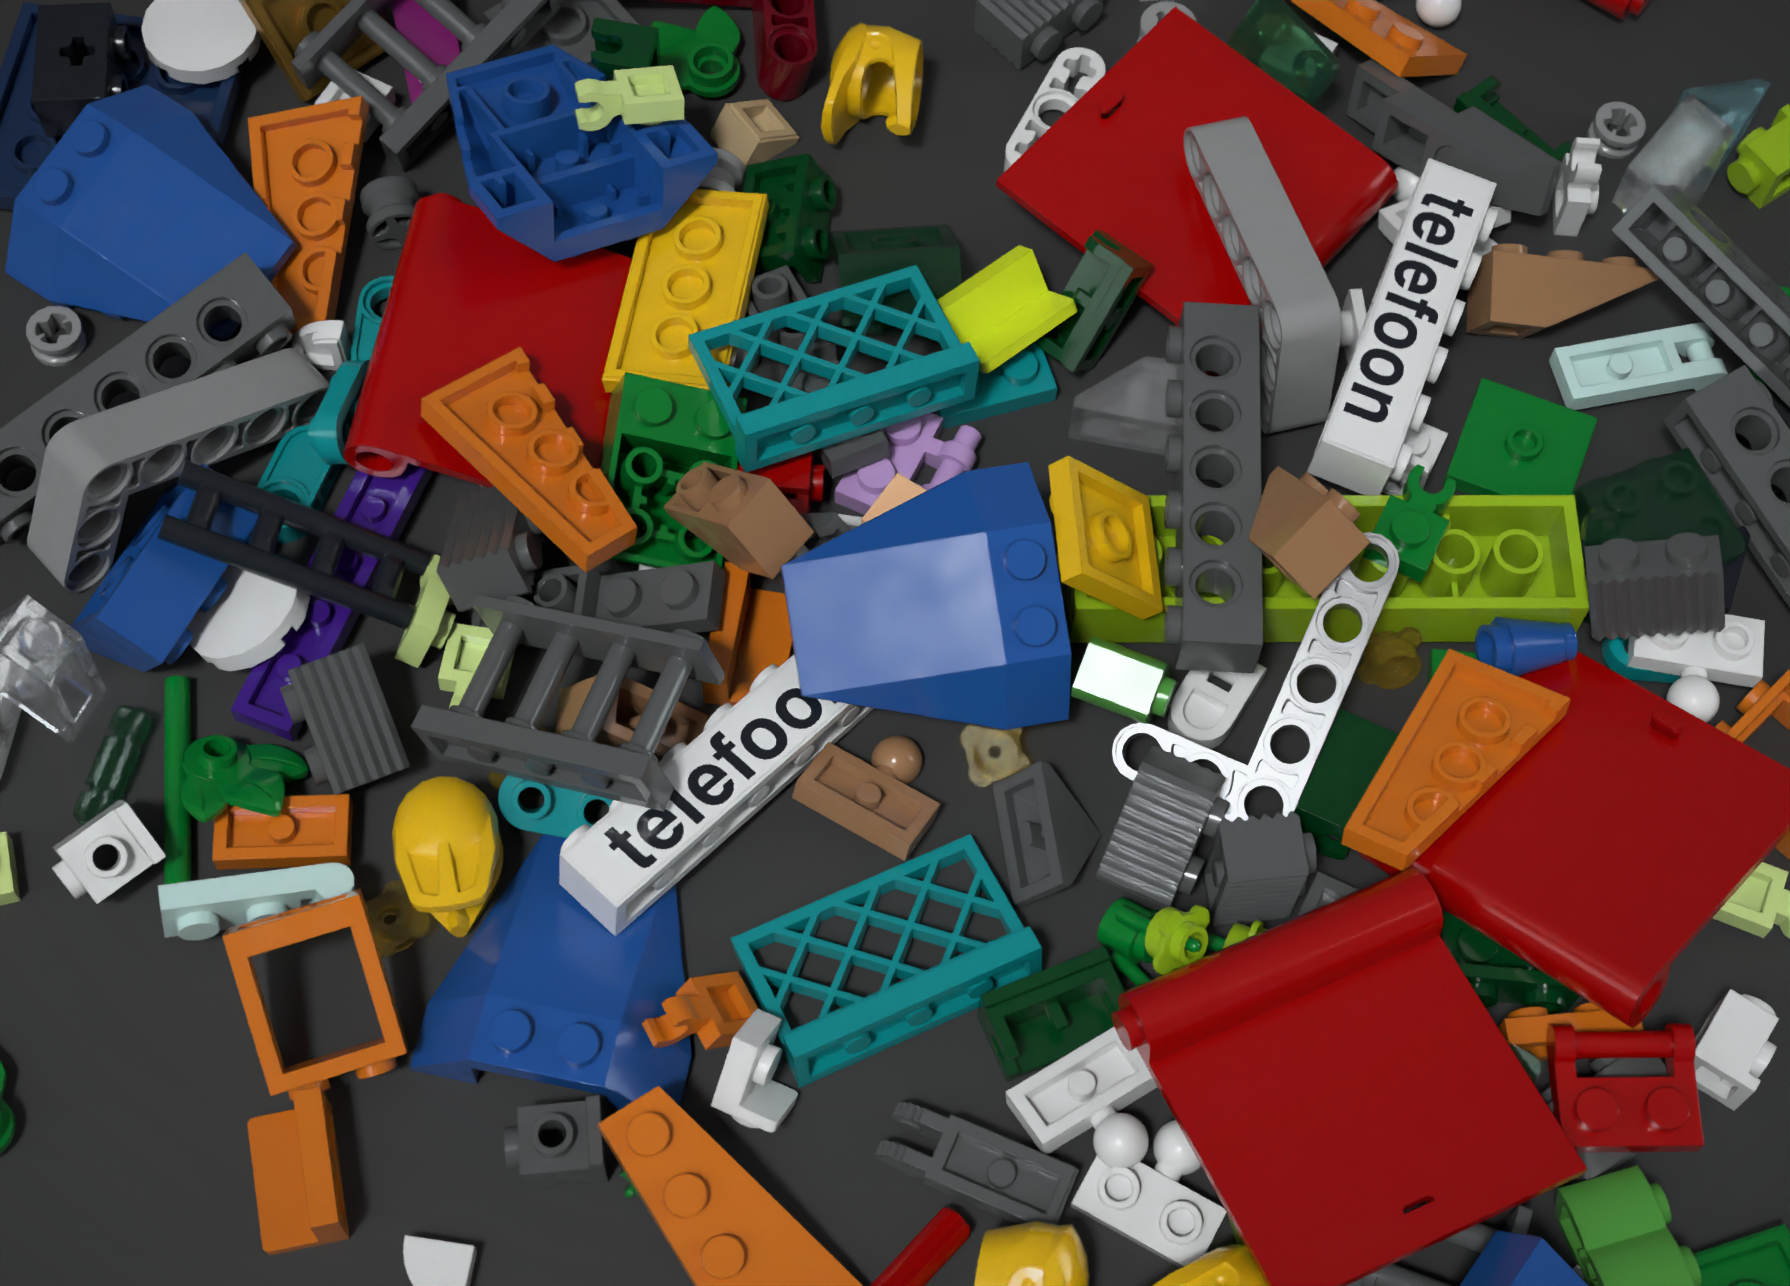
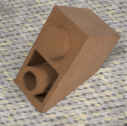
[663,462,814,579]
[1248,466,1371,600]

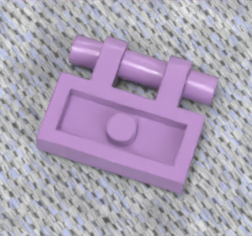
[835,413,982,515]

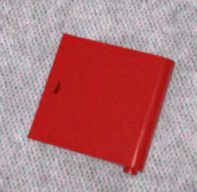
[996,7,1398,377]
[343,193,632,488]
[1358,651,1790,1028]
[1112,867,1587,1286]

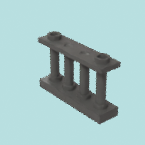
[291,0,560,172]
[411,594,725,811]

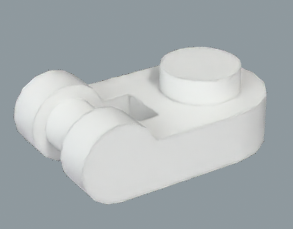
[1167,663,1267,749]

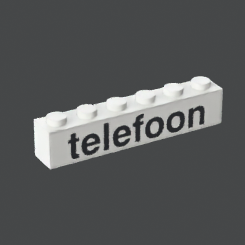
[1307,158,1498,495]
[559,655,875,937]

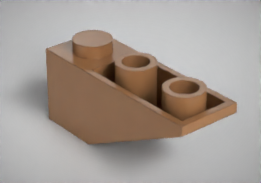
[1466,243,1660,339]

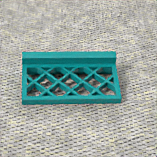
[688,265,980,472]
[730,834,1042,1088]

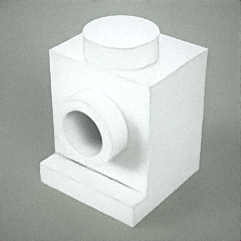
[52,800,166,904]
[1694,989,1779,1111]

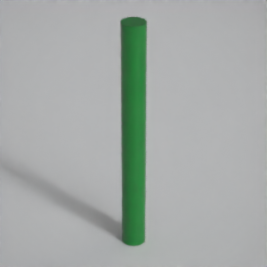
[164,675,192,885]

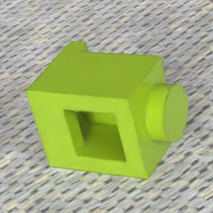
[1727,104,1790,210]

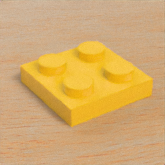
[1048,455,1164,620]

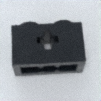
[31,2,131,137]

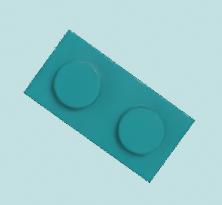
[934,342,1057,429]

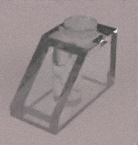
[1612,94,1735,215]
[1068,356,1205,456]
[0,595,107,743]

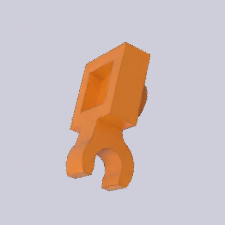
[642,971,758,1050]

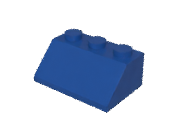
[63,463,258,672]

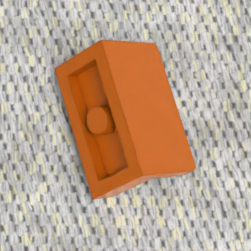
[702,562,793,706]
[247,1086,350,1255]

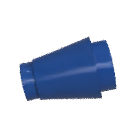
[1475,617,1578,676]

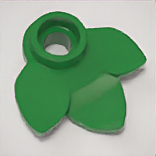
[651,6,741,98]
[180,735,309,823]

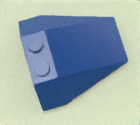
[446,44,717,262]
[5,85,297,342]
[780,462,1071,730]
[410,834,692,1112]

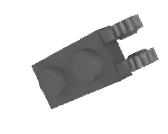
[875,1101,1079,1225]

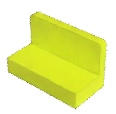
[937,245,1078,373]

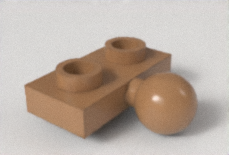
[792,735,940,861]

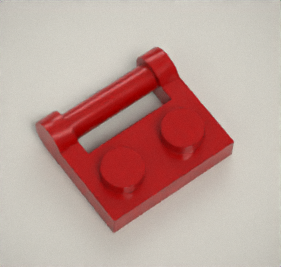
[1546,1023,1704,1153]

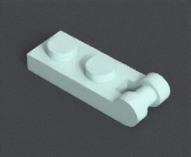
[1549,323,1728,410]
[158,862,355,941]

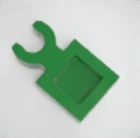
[1362,465,1456,583]

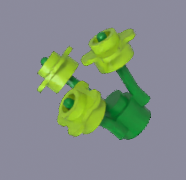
[1097,897,1267,986]

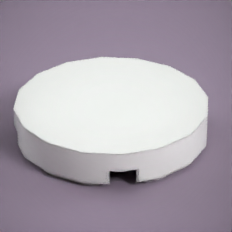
[141,0,261,84]
[186,566,310,672]

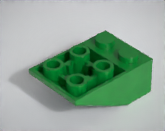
[600,372,747,568]

